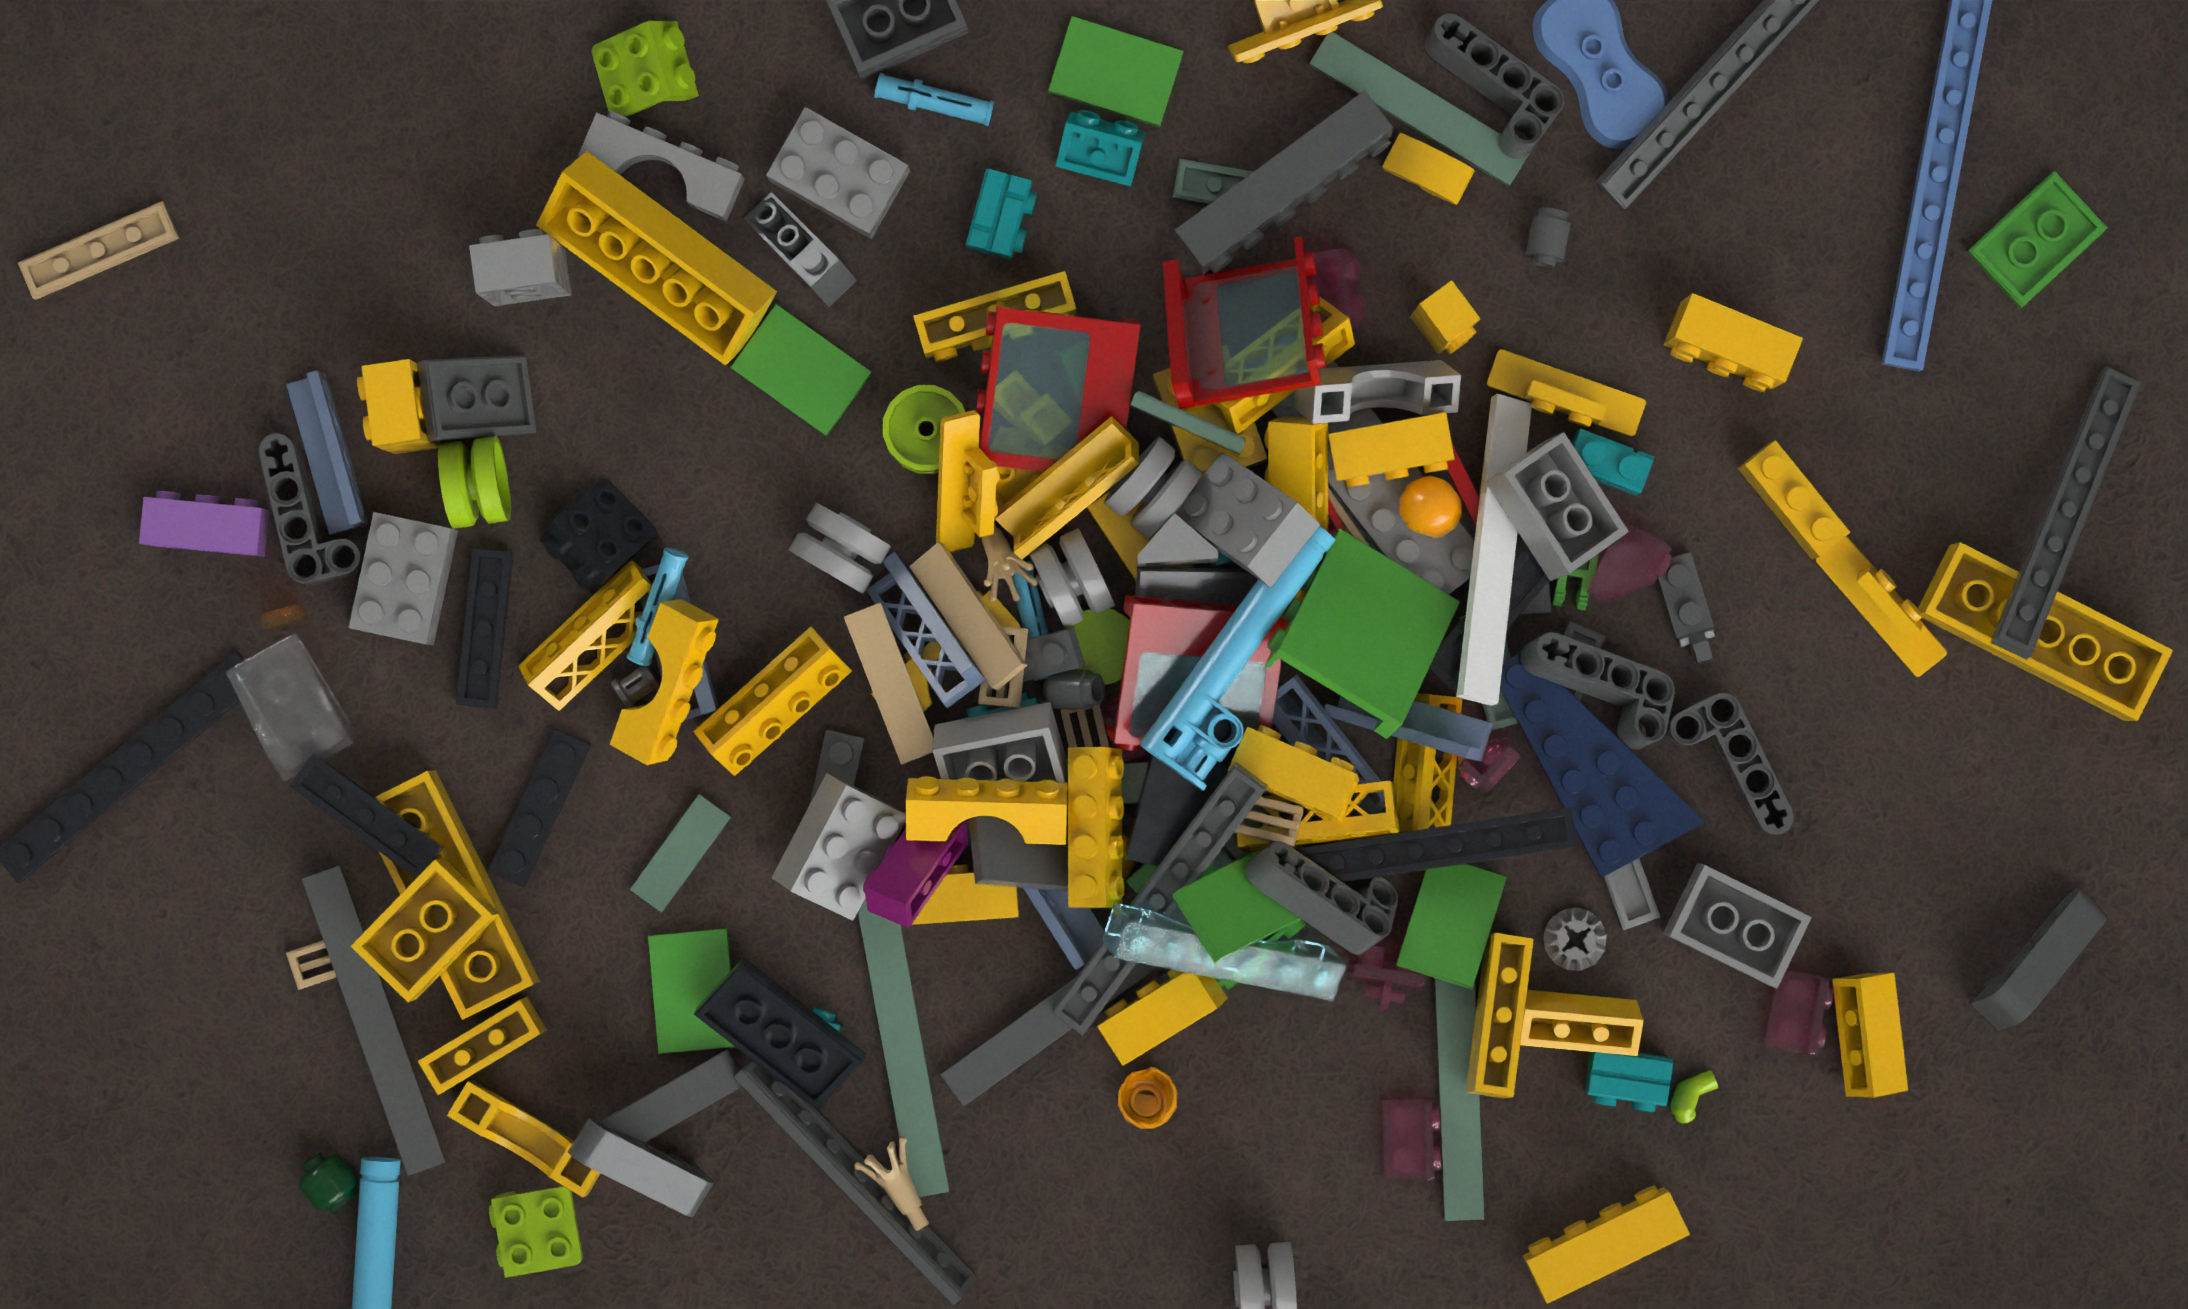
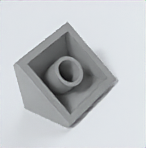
[1137,513,1218,567]

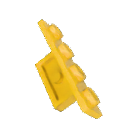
[1228,0,1383,63]
[1486,349,1646,437]
[936,410,1000,552]
[1816,536,1947,677]

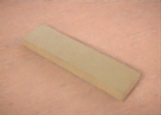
[18,201,179,300]
[909,542,1027,690]
[844,602,933,765]

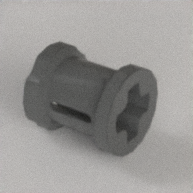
[611,665,661,708]

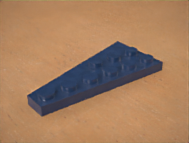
[1500,652,1706,878]

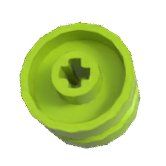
[883,385,965,475]
[438,435,511,529]

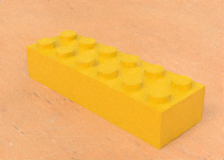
[536,151,777,366]
[1918,542,2173,721]
[376,770,540,1020]

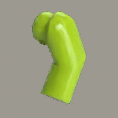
[1670,1070,1718,1123]

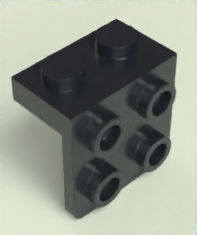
[540,479,657,595]

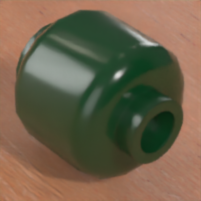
[298,1152,358,1213]

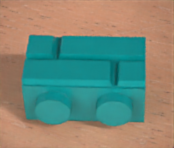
[966,169,1037,261]
[1571,429,1655,496]
[1584,1052,1673,1112]

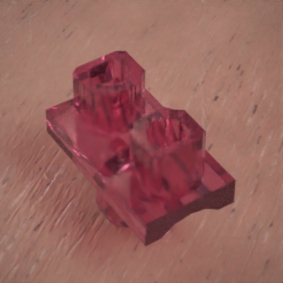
[1350,946,1426,1012]

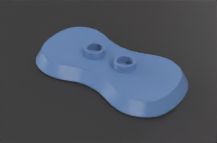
[1533,0,1669,149]

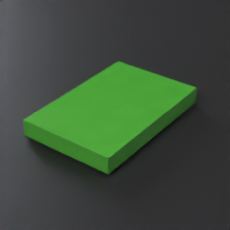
[1048,16,1184,127]
[1966,171,2108,309]
[730,304,872,436]
[1172,847,1301,964]
[1396,864,1507,990]
[648,928,735,1054]

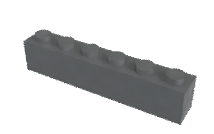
[1175,90,1393,275]

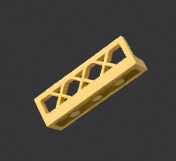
[1214,296,1355,435]
[995,416,1139,560]
[518,559,652,711]
[1393,693,1463,833]
[1237,780,1400,853]

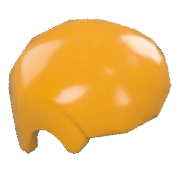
[1399,476,1462,538]
[1118,1067,1178,1129]

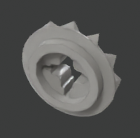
[1543,908,1607,971]

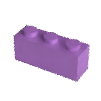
[139,491,269,557]

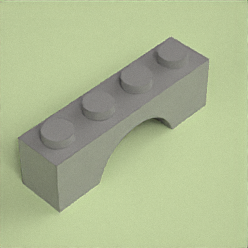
[578,111,745,222]
[1294,360,1461,424]

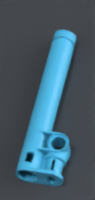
[1139,526,1335,791]
[352,1157,401,1309]

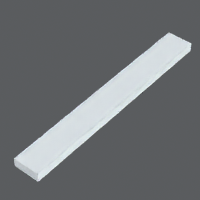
[1456,394,1532,706]

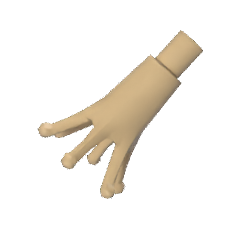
[982,521,1038,602]
[854,1136,929,1231]

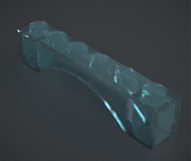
[1103,903,1346,1001]

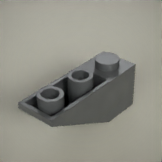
[743,192,857,307]

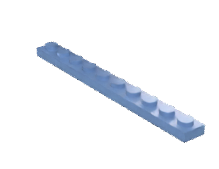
[1881,0,1992,372]

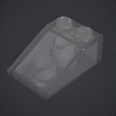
[226,633,356,782]

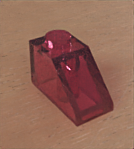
[1586,522,1671,603]

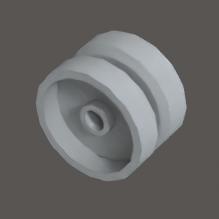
[1104,437,1203,539]
[788,503,891,594]
[1029,528,1115,629]
[1233,1242,1297,1309]

